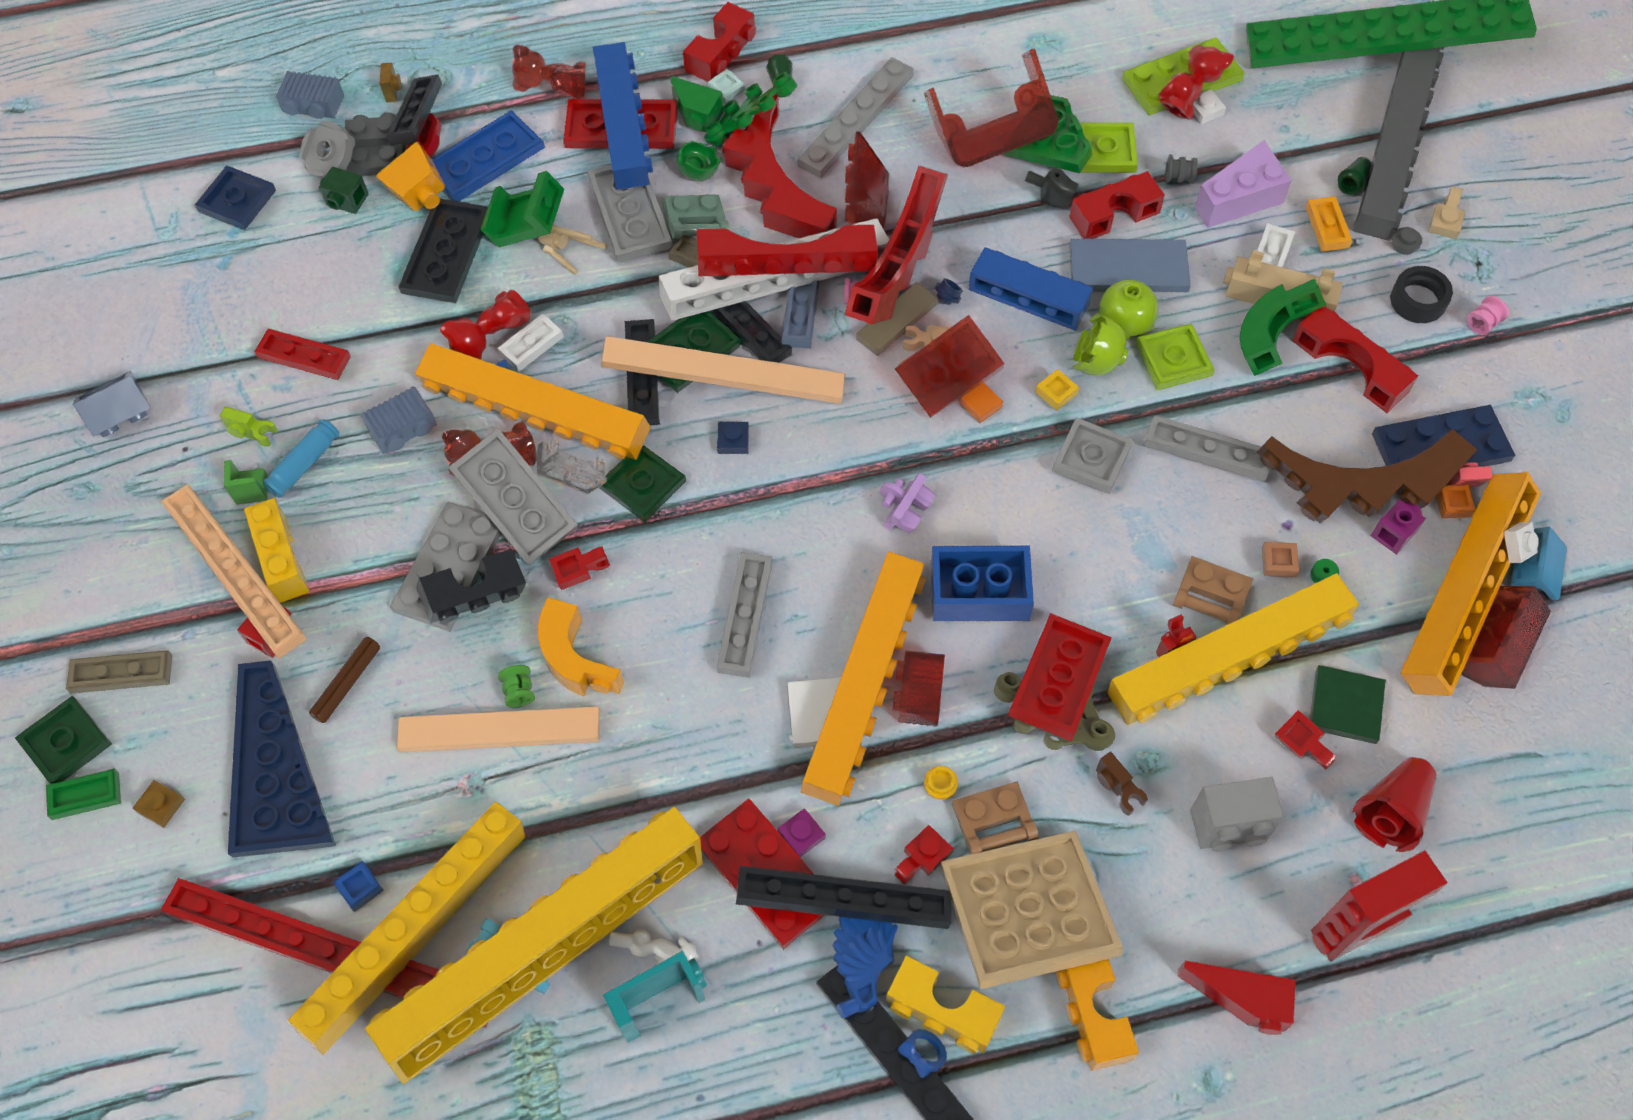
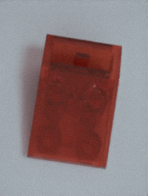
[845,131,889,231]

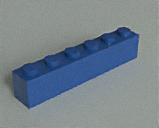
[593,42,653,190]

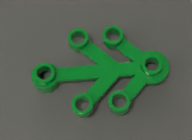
[704,72,798,147]

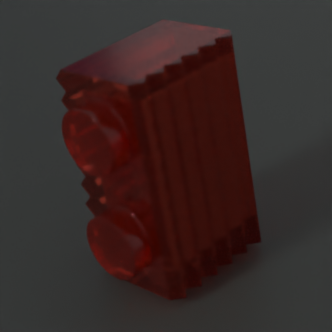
[892,650,945,727]

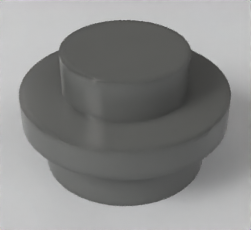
[1392,227,1422,255]

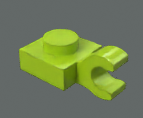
[219,406,278,447]

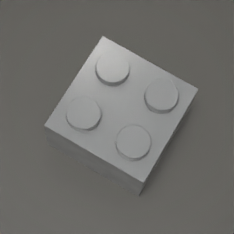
[1190,777,1284,852]

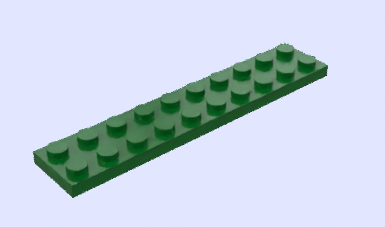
[1246,0,1537,69]

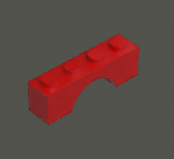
[1292,306,1419,413]

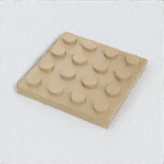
[941,830,1123,989]

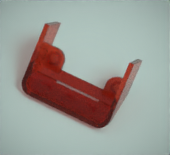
[923,48,1058,167]

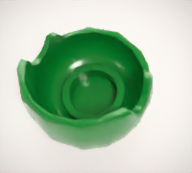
[676,141,721,182]

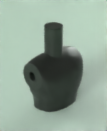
[1025,168,1079,209]

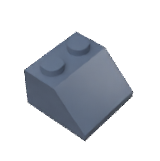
[73,371,150,437]

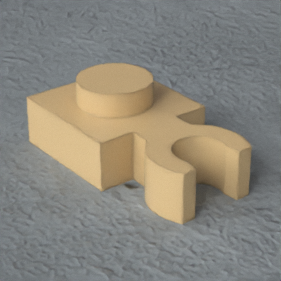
[903,325,957,359]

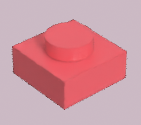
[1448,463,1492,487]

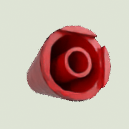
[1352,757,1437,852]

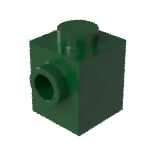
[319,166,369,214]

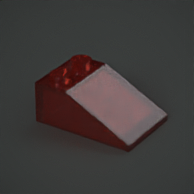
[895,315,1005,418]

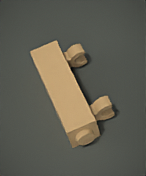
[1223,250,1343,317]

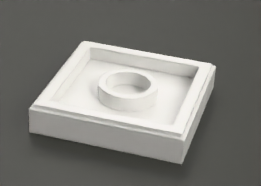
[787,677,841,748]

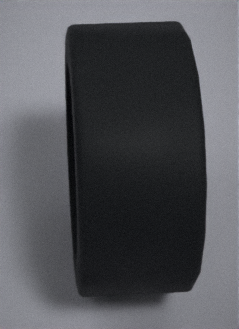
[1390,266,1453,323]

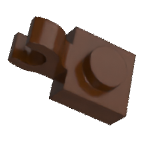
[1096,751,1148,816]

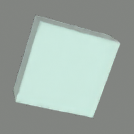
[707,69,745,104]

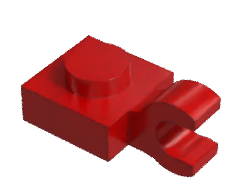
[549,546,610,590]
[1156,614,1197,657]
[1275,710,1336,770]
[894,825,954,885]

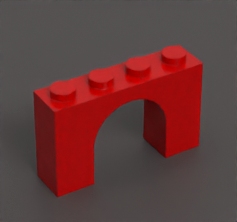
[1311,850,1448,962]

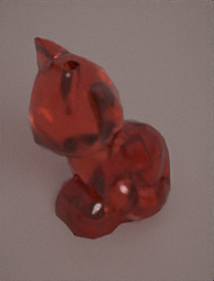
[512,45,586,99]
[442,421,537,477]

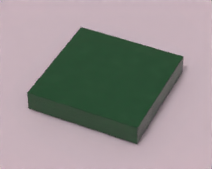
[598,445,686,523]
[1310,665,1386,744]
[15,695,112,784]

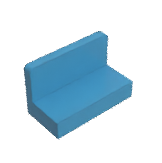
[1510,526,1567,600]

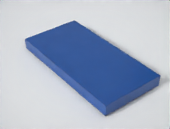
[432,110,545,201]

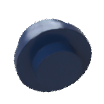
[935,278,963,305]

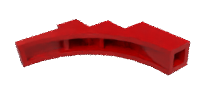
[722,94,837,239]
[844,166,948,324]

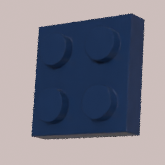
[195,165,276,230]

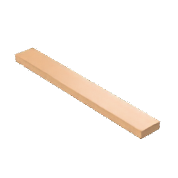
[601,336,845,404]
[161,484,307,659]

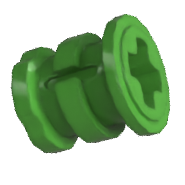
[498,665,535,708]

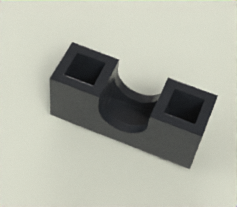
[416,549,526,624]

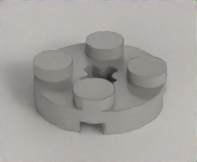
[300,121,355,178]

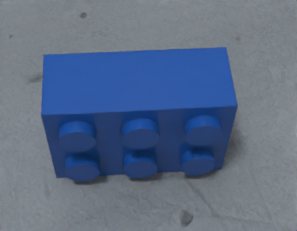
[931,545,1034,621]

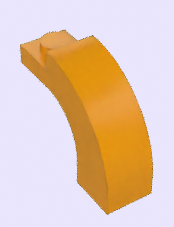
[538,597,624,696]

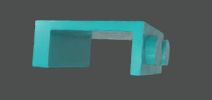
[603,951,707,1043]

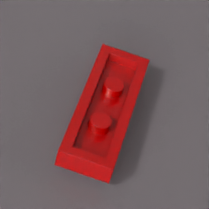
[254,328,351,380]

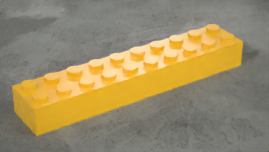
[364,806,703,1085]

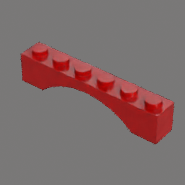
[697,224,878,276]

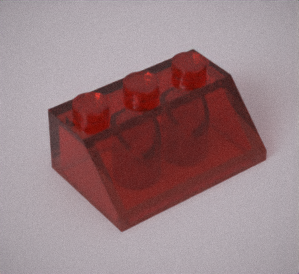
[1461,586,1551,689]

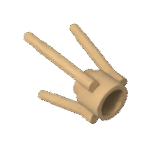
[538,224,607,274]

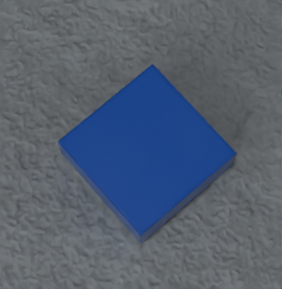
[333,861,384,912]

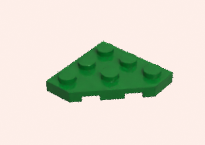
[1004,93,1092,173]

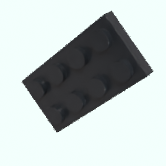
[398,198,488,303]

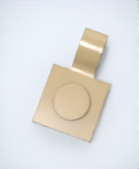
[1428,186,1465,240]

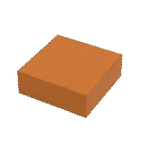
[960,382,1003,423]
[1436,484,1476,519]

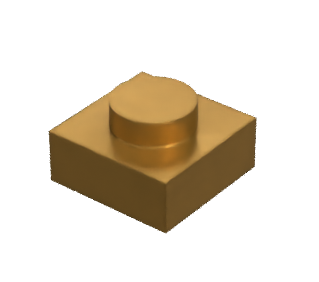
[379,63,402,103]
[132,780,185,828]

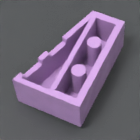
[1195,140,1292,228]

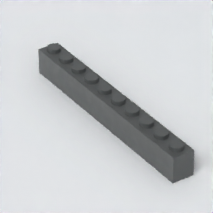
[1353,47,1445,240]

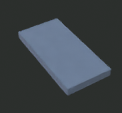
[1069,239,1191,292]

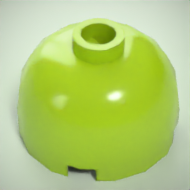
[1098,279,1158,339]
[1073,314,1129,376]

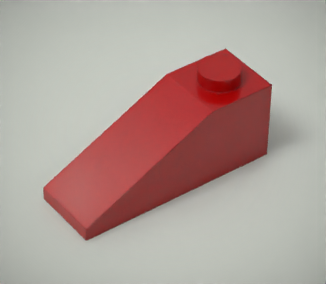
[1178,961,1296,1035]

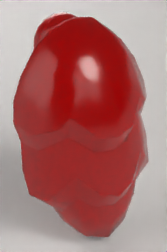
[407,113,442,157]

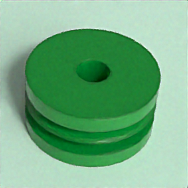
[1310,559,1339,583]

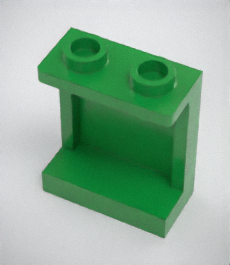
[481,171,564,247]

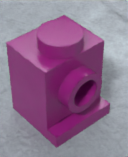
[1370,499,1426,555]

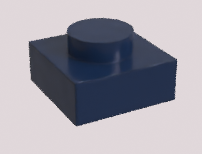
[717,422,749,454]

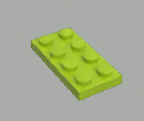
[1122,37,1245,116]

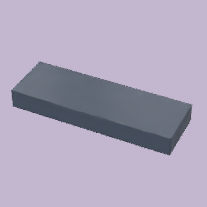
[782,280,819,349]

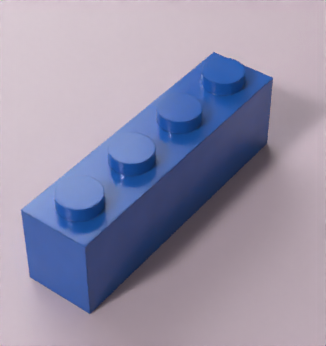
[969,247,1093,331]

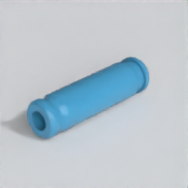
[263,419,339,498]

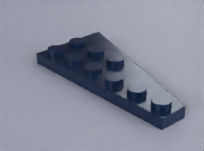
[228,660,336,858]

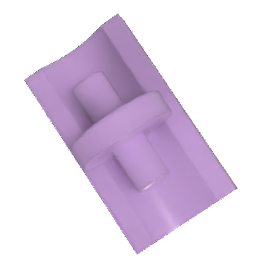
[880,472,936,533]

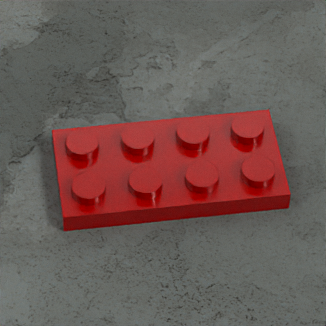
[563,99,678,149]
[1007,613,1112,742]
[700,798,825,950]

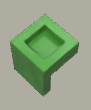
[224,460,268,505]

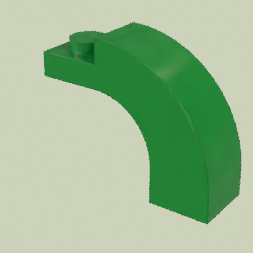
[1239,278,1326,376]

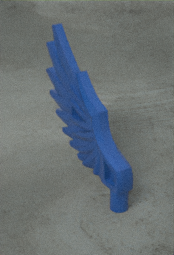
[832,917,898,1018]

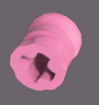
[1467,296,1509,335]

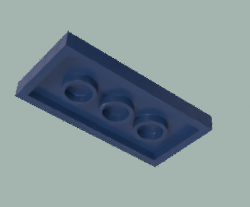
[1372,404,1515,467]

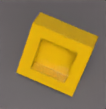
[1035,369,1079,411]

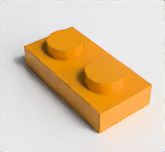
[1305,196,1352,252]

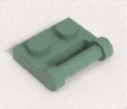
[662,194,729,239]

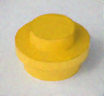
[924,766,958,800]

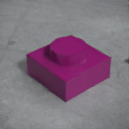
[777,808,826,857]

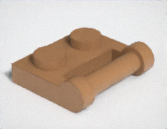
[1173,556,1254,625]
[952,781,1039,855]

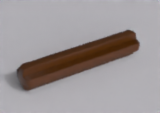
[309,637,380,723]

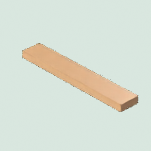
[397,707,600,753]

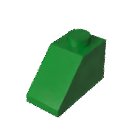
[670,76,724,133]

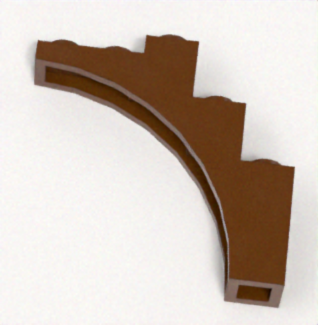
[1256,429,1477,523]

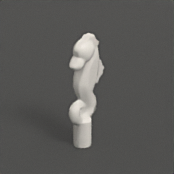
[609,930,699,963]

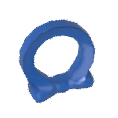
[898,1029,947,1078]

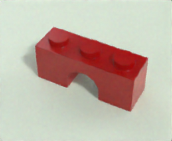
[683,2,756,82]
[1069,171,1165,239]

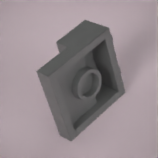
[345,112,405,176]

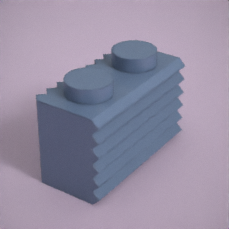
[276,70,344,119]
[361,386,437,454]

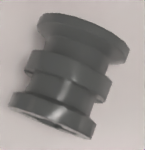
[1165,154,1198,184]

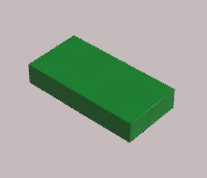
[46,769,121,820]

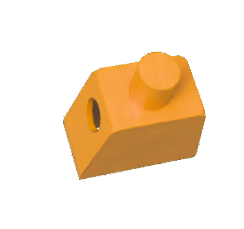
[376,142,445,211]

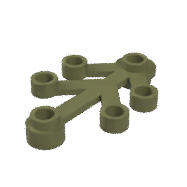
[994,672,1115,751]

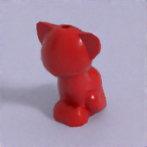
[1158,45,1234,120]
[440,290,531,360]

